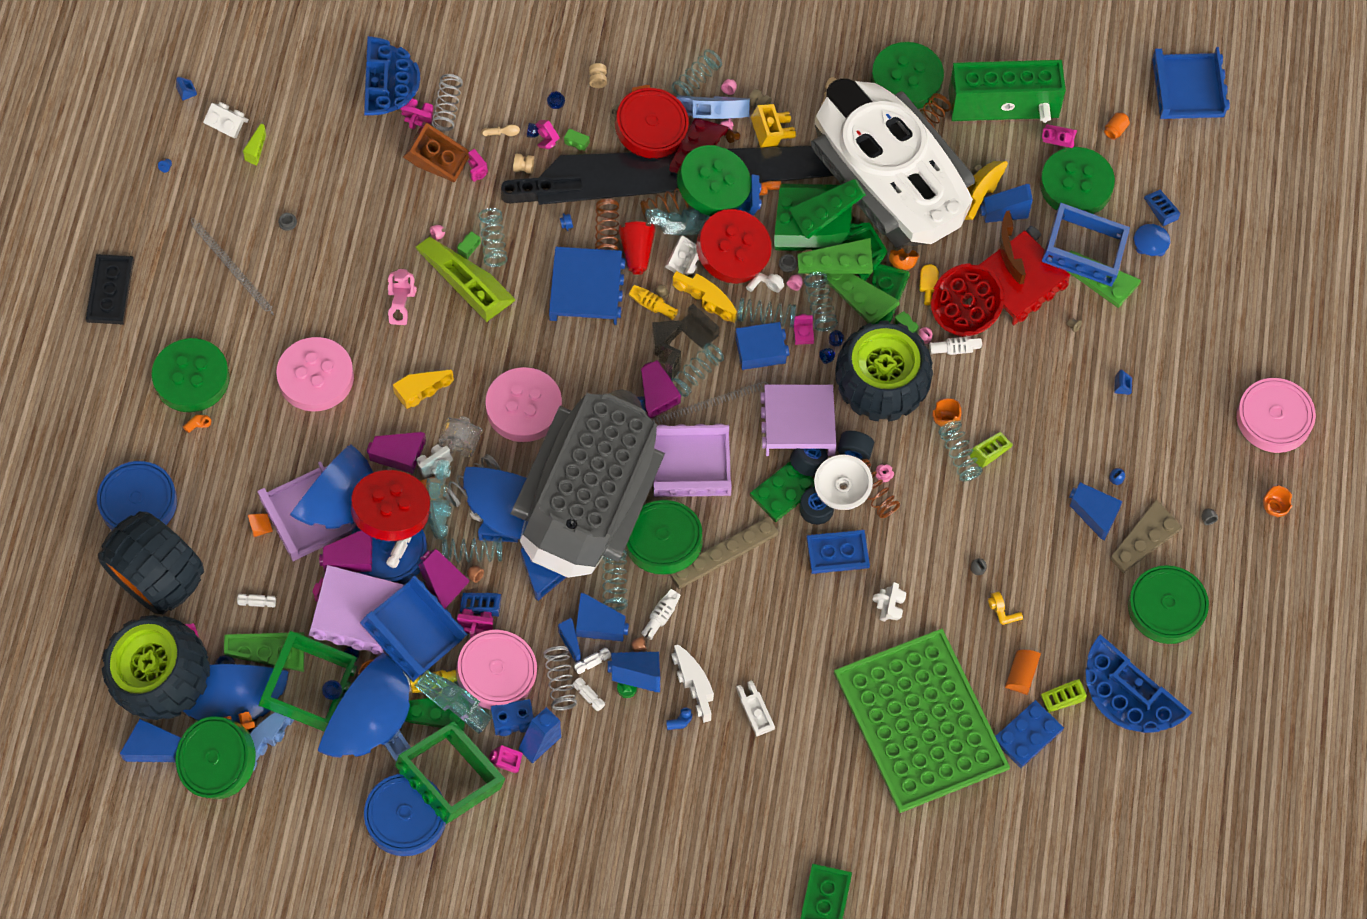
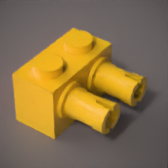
[751,104,796,148]

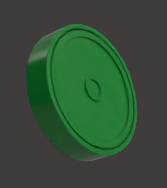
[871,42,944,109]
[677,145,751,216]
[1040,147,1115,214]
[152,338,230,412]
[626,500,703,575]
[1128,565,1209,644]
[176,716,256,799]

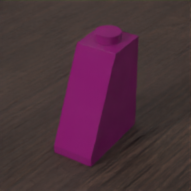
[641,360,681,419]
[367,432,426,474]
[319,530,372,572]
[418,549,470,609]

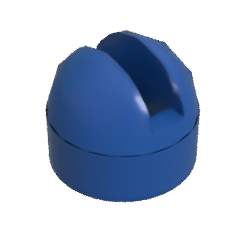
[1109,468,1125,485]

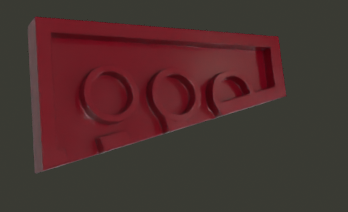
[669,118,729,173]

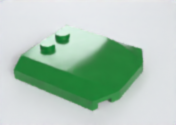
[774,184,853,251]

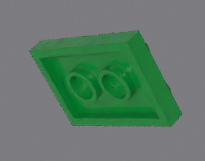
[750,462,815,523]
[800,864,852,919]

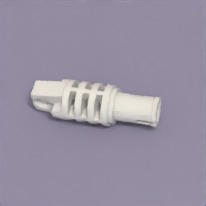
[929,336,982,355]
[641,589,681,640]

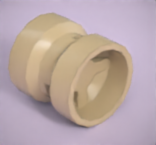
[589,63,607,88]
[513,154,534,174]

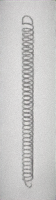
[191,218,274,315]
[651,382,768,424]

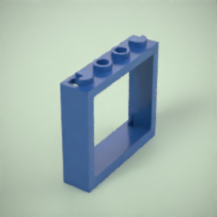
[1042,203,1130,287]

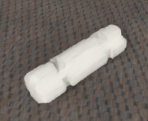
[386,537,412,568]
[237,594,276,607]
[574,648,611,674]
[572,678,605,711]

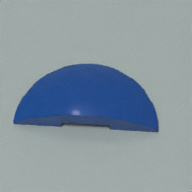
[364,36,420,115]
[290,444,374,529]
[463,467,527,539]
[1085,634,1192,733]
[318,653,410,758]
[183,664,289,724]

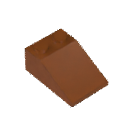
[403,122,470,182]

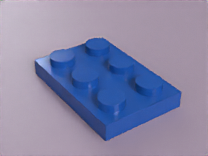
[806,530,870,574]
[995,700,1064,768]

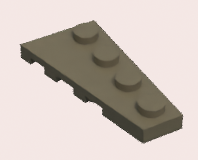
[1111,500,1182,573]

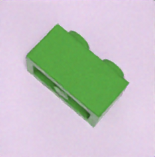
[564,128,590,151]
[457,232,481,259]
[894,311,919,333]

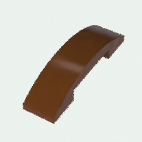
[999,210,1026,284]

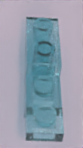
[645,208,711,235]
[426,460,452,540]
[414,671,492,734]

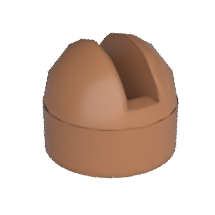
[467,565,484,583]
[632,637,647,652]

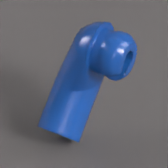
[666,707,693,730]

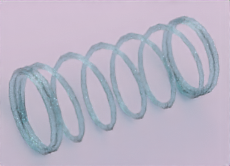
[671,49,722,96]
[478,208,508,267]
[804,272,838,332]
[738,297,796,328]
[671,343,724,397]
[938,421,983,482]
[442,537,502,563]
[602,550,628,611]

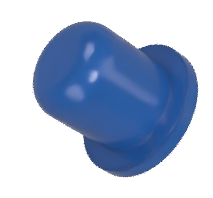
[158,159,172,173]

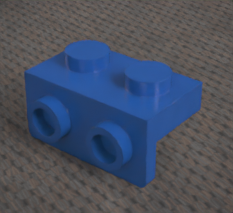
[738,174,762,216]

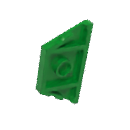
[843,222,887,281]

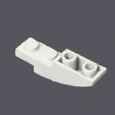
[672,645,714,723]

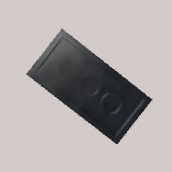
[85,254,134,325]

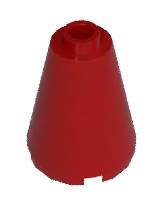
[619,221,656,275]

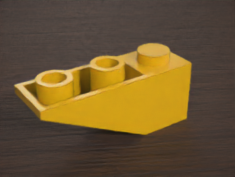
[393,370,454,409]

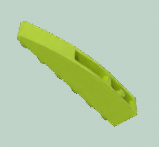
[416,236,515,322]

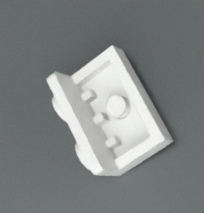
[203,102,249,138]
[665,235,699,276]

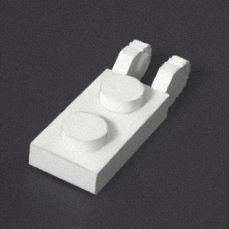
[736,680,775,737]

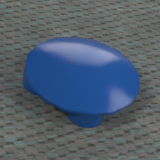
[1134,224,1171,256]

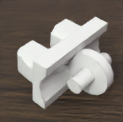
[416,444,453,479]
[873,582,906,622]

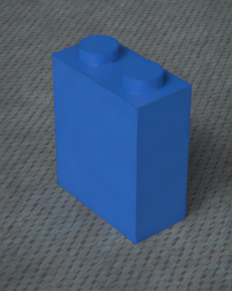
[735,322,790,370]

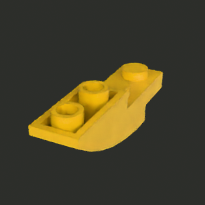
[965,161,1008,220]
[673,271,737,323]

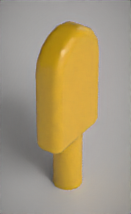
[919,264,939,306]

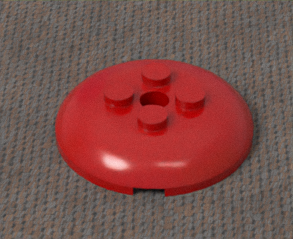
[931,263,1004,336]

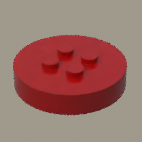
[615,88,689,158]
[696,209,772,284]
[351,470,430,541]

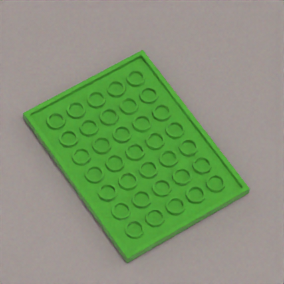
[834,629,1010,813]

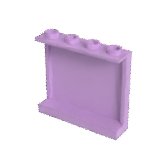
[761,385,836,456]
[654,424,731,497]
[257,461,356,561]
[309,565,404,655]

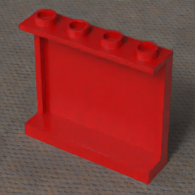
[979,230,1070,325]

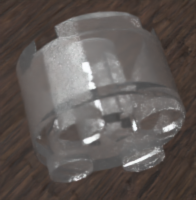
[439,416,483,457]

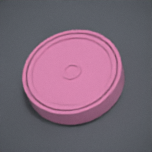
[276,337,354,411]
[486,367,562,442]
[1236,378,1316,453]
[456,630,537,710]

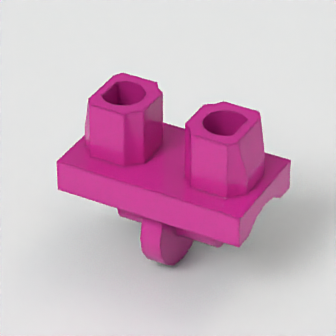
[400,98,434,130]
[1042,124,1077,148]
[457,609,493,639]

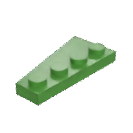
[797,238,873,274]
[1067,250,1141,308]
[823,274,900,325]
[224,632,305,672]

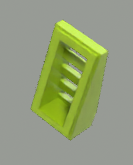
[243,124,266,166]
[970,432,1013,468]
[1041,679,1087,713]

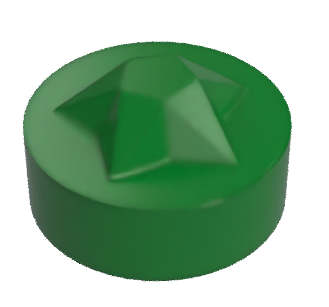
[617,682,637,698]

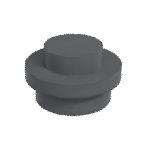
[278,213,297,231]
[779,254,797,272]

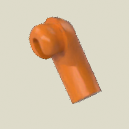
[759,181,781,196]
[183,415,212,433]

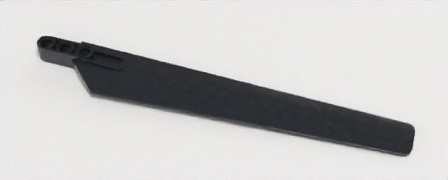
[501,146,834,205]

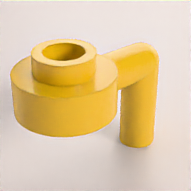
[988,591,1023,625]

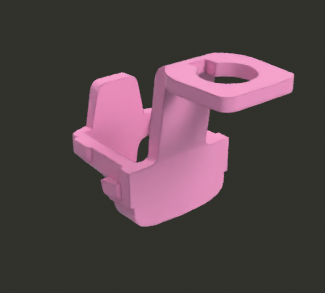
[388,269,417,325]

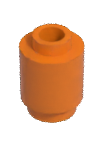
[1104,113,1130,140]

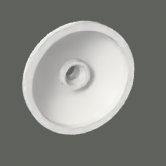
[814,455,873,510]

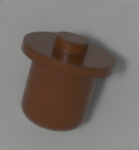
[726,130,740,143]

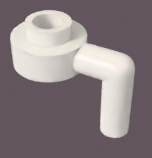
[746,273,784,293]

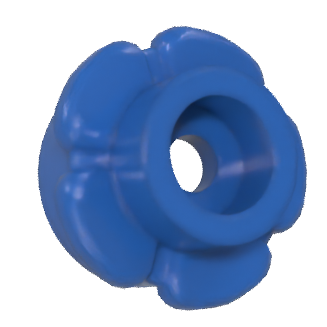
[560,213,573,231]

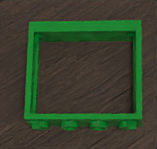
[258,631,358,732]
[395,721,505,824]

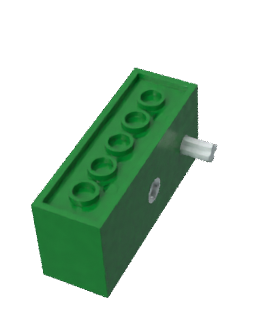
[948,60,1066,123]

